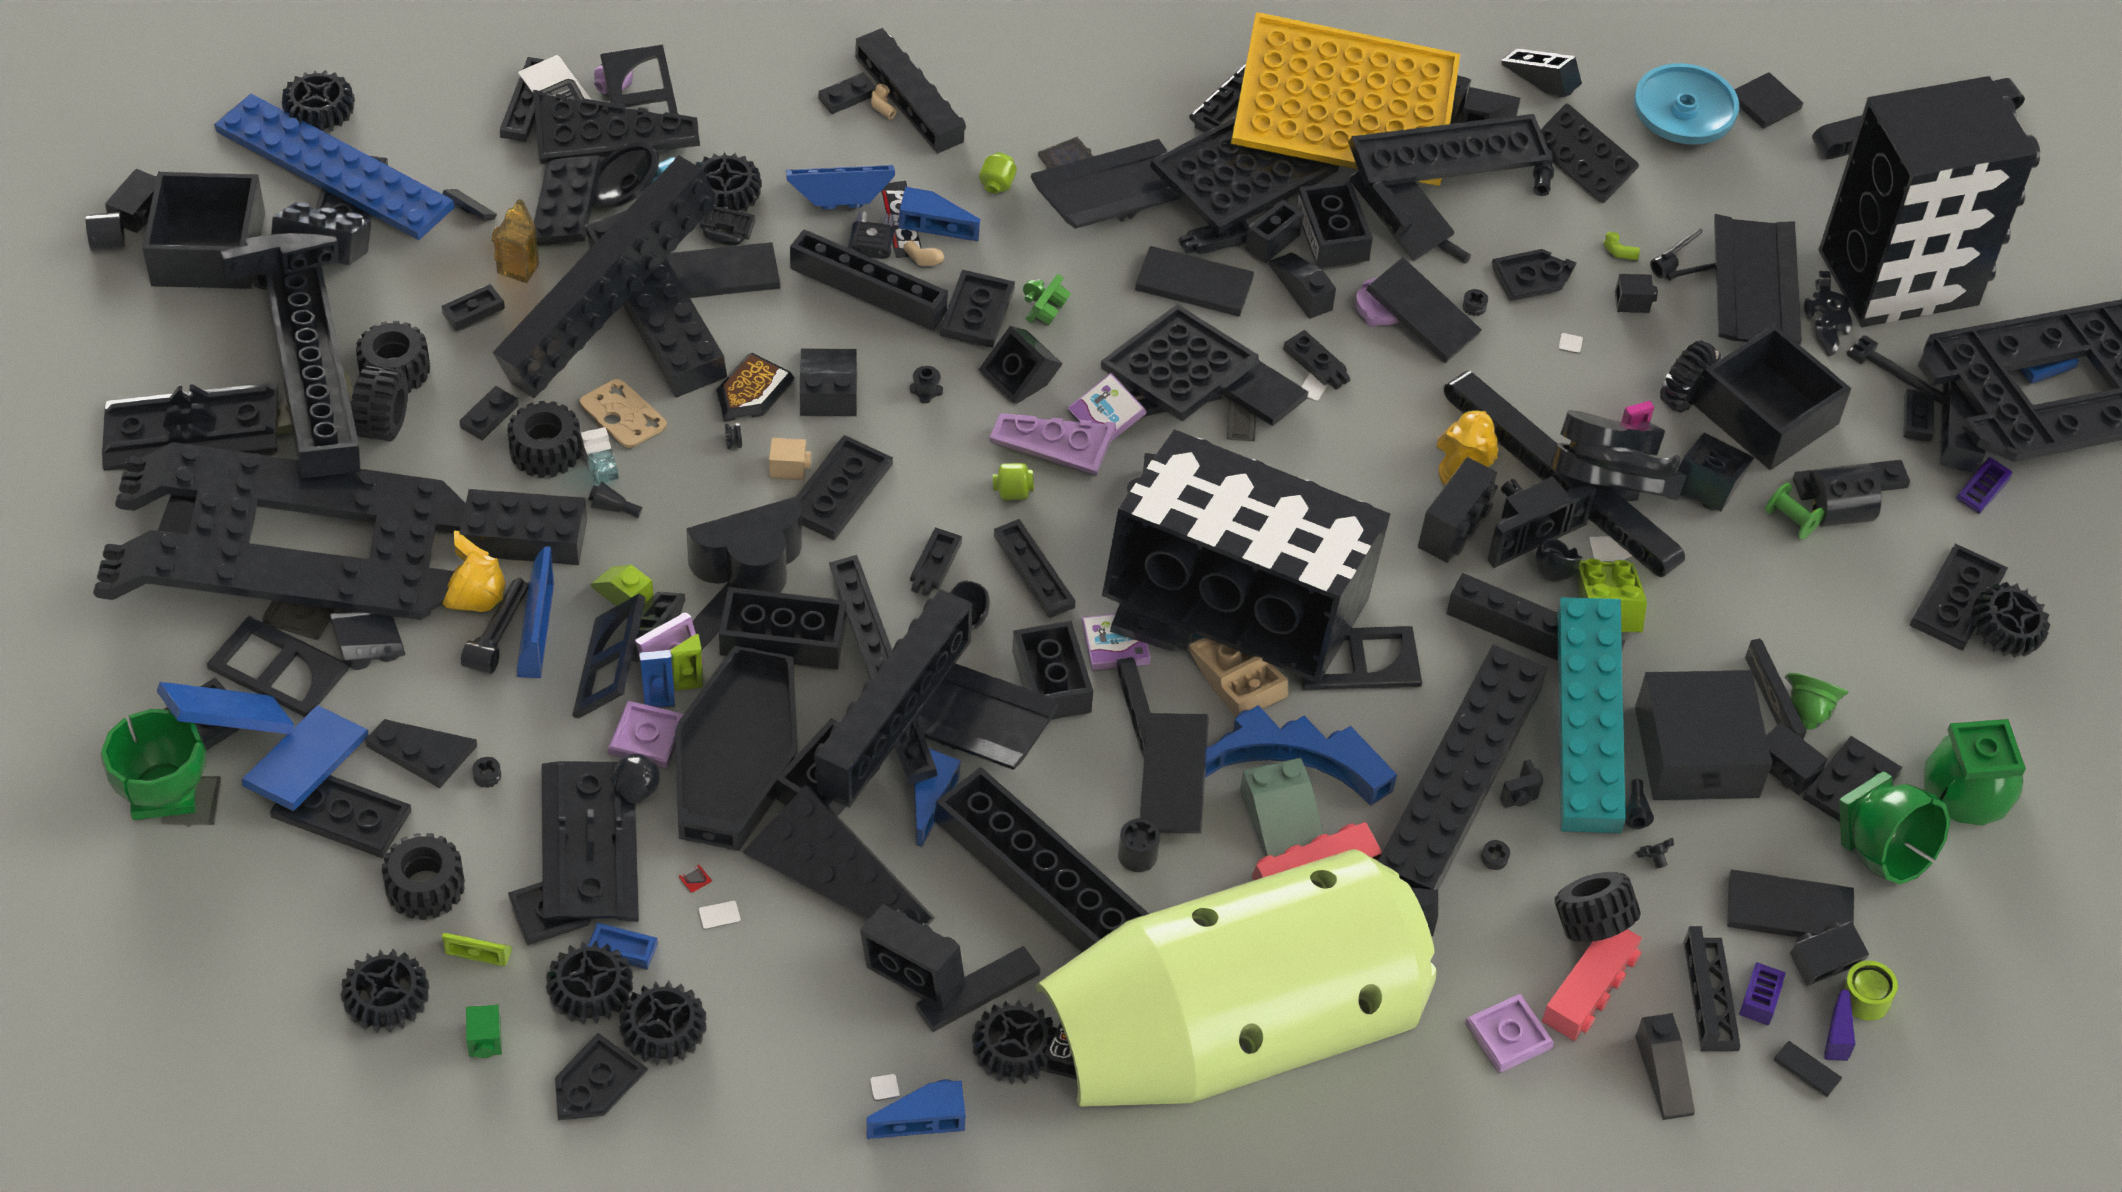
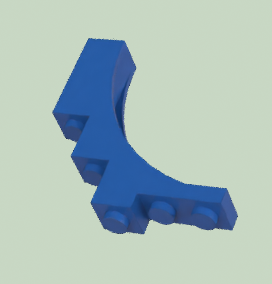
[1205,705,1397,806]

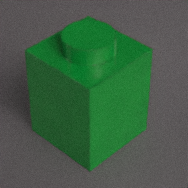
[466,1004,502,1058]

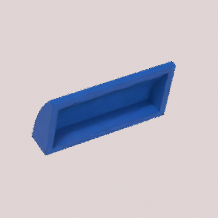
[517,547,555,678]

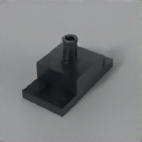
[1487,476,1596,568]

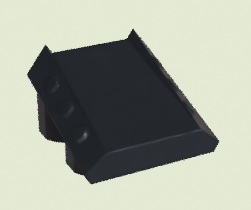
[329,612,406,670]

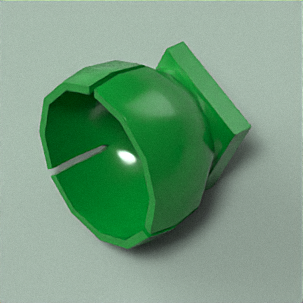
[101,708,206,820]
[1924,719,2026,826]
[1839,771,1951,885]

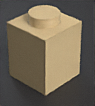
[769,438,811,480]

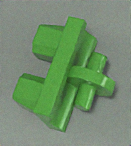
[1023,273,1072,325]

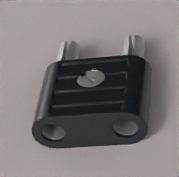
[848,211,895,259]

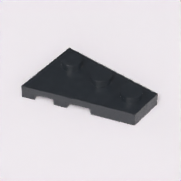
[365,719,477,788]

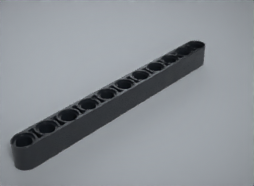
[1444,371,1685,577]

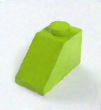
[591,564,653,607]

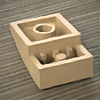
[1188,637,1288,717]

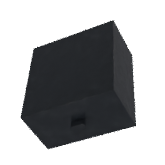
[142,171,265,289]
[1694,324,1852,471]
[1635,670,1772,800]

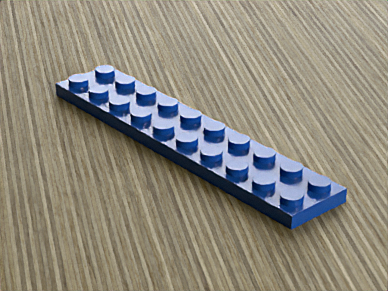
[214,93,455,240]

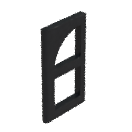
[600,44,678,114]
[572,594,646,718]
[207,615,350,717]
[1302,626,1423,690]

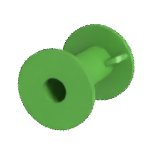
[1765,483,1825,539]

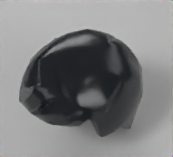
[1536,538,1583,581]
[950,580,990,631]
[611,753,660,804]

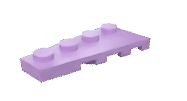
[990,413,1116,476]

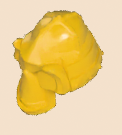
[1436,410,1499,486]
[443,531,506,612]

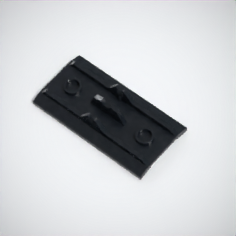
[1030,139,1181,229]
[1714,214,1802,345]
[102,382,279,471]
[917,663,1059,770]
[541,761,639,922]

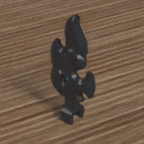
[1804,271,1852,356]

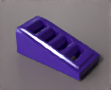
[1956,456,2013,514]
[1739,962,1786,1026]
[1824,989,1856,1061]

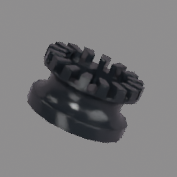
[1462,289,1488,316]
[725,422,742,449]
[472,756,501,788]
[1481,840,1510,870]

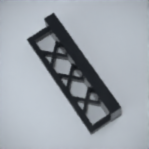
[1683,926,1741,1051]

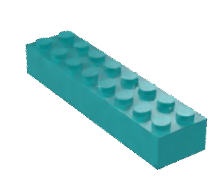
[1557,597,1626,833]

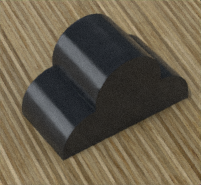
[686,496,802,593]

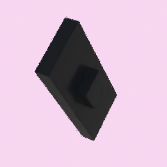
[442,189,497,220]
[1774,1041,1842,1097]

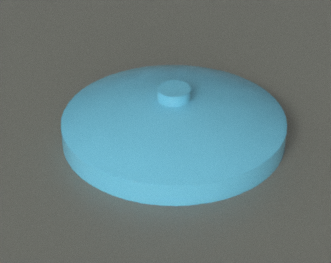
[1634,63,1739,144]

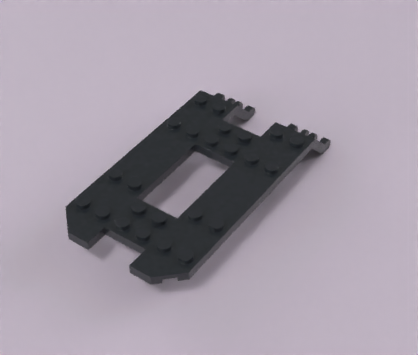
[1918,299,2122,462]
[93,442,466,620]

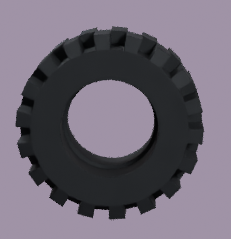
[356,321,430,393]
[351,365,408,441]
[507,401,582,478]
[382,833,465,920]
[1554,872,1641,942]

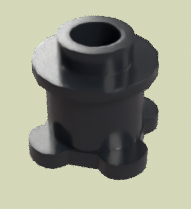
[910,366,943,403]

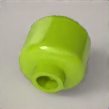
[979,152,1017,194]
[993,463,1034,501]

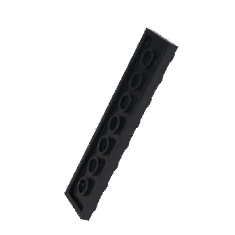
[1348,114,1552,188]

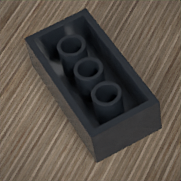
[460,489,587,565]
[719,587,847,669]

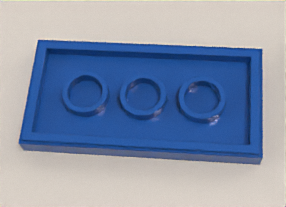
[157,682,294,734]
[242,705,368,811]

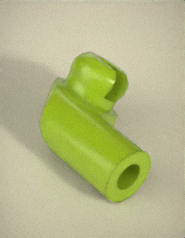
[1603,231,1640,261]

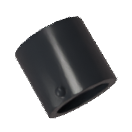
[85,212,125,251]
[1118,818,1160,872]

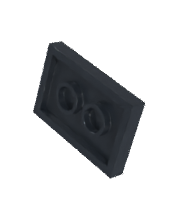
[940,270,1015,348]
[1803,736,1903,822]

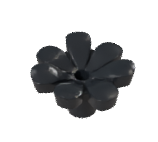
[1635,838,1674,869]

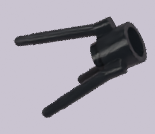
[1650,228,1716,281]

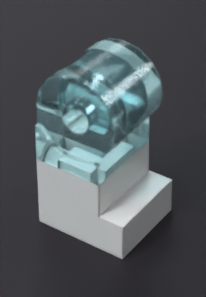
[580,427,619,484]

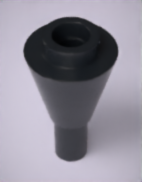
[588,481,643,518]
[1625,779,1654,829]

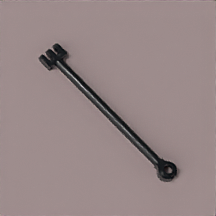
[1846,335,1943,405]

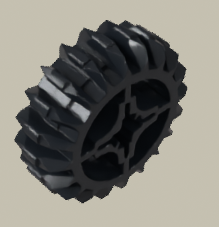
[281,70,355,131]
[696,151,762,212]
[1660,340,1721,413]
[1970,581,2051,658]
[546,940,633,1025]
[341,949,430,1033]
[619,980,707,1066]
[972,1000,1057,1085]

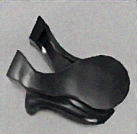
[1550,410,1686,501]

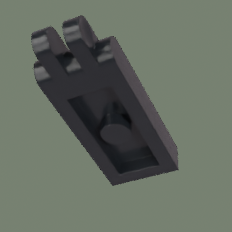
[1178,220,1249,254]
[1283,330,1350,390]
[910,527,962,597]
[1110,603,1193,651]

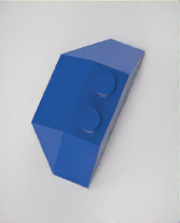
[786,165,895,209]

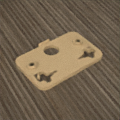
[580,379,667,448]

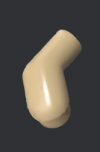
[871,84,897,120]
[903,240,944,267]

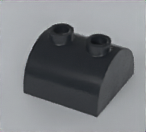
[1809,464,1882,527]

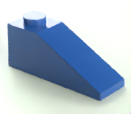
[899,187,981,241]
[914,749,961,847]
[866,1079,966,1139]

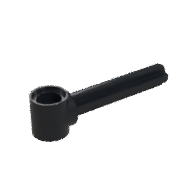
[461,578,529,674]

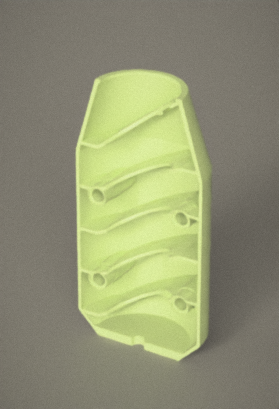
[1035,849,1436,1107]

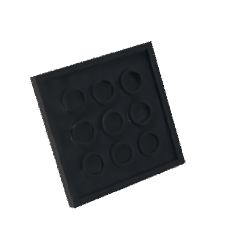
[1101,304,1259,421]

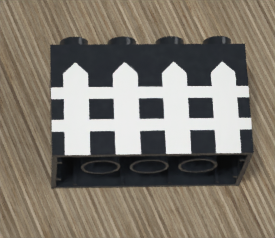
[1818,76,2040,328]
[1102,429,1391,683]

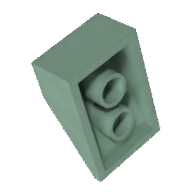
[1240,758,1324,857]

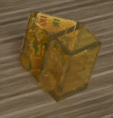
[492,199,539,283]

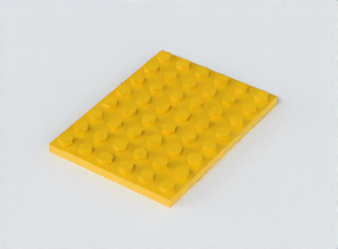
[1231,12,1460,186]

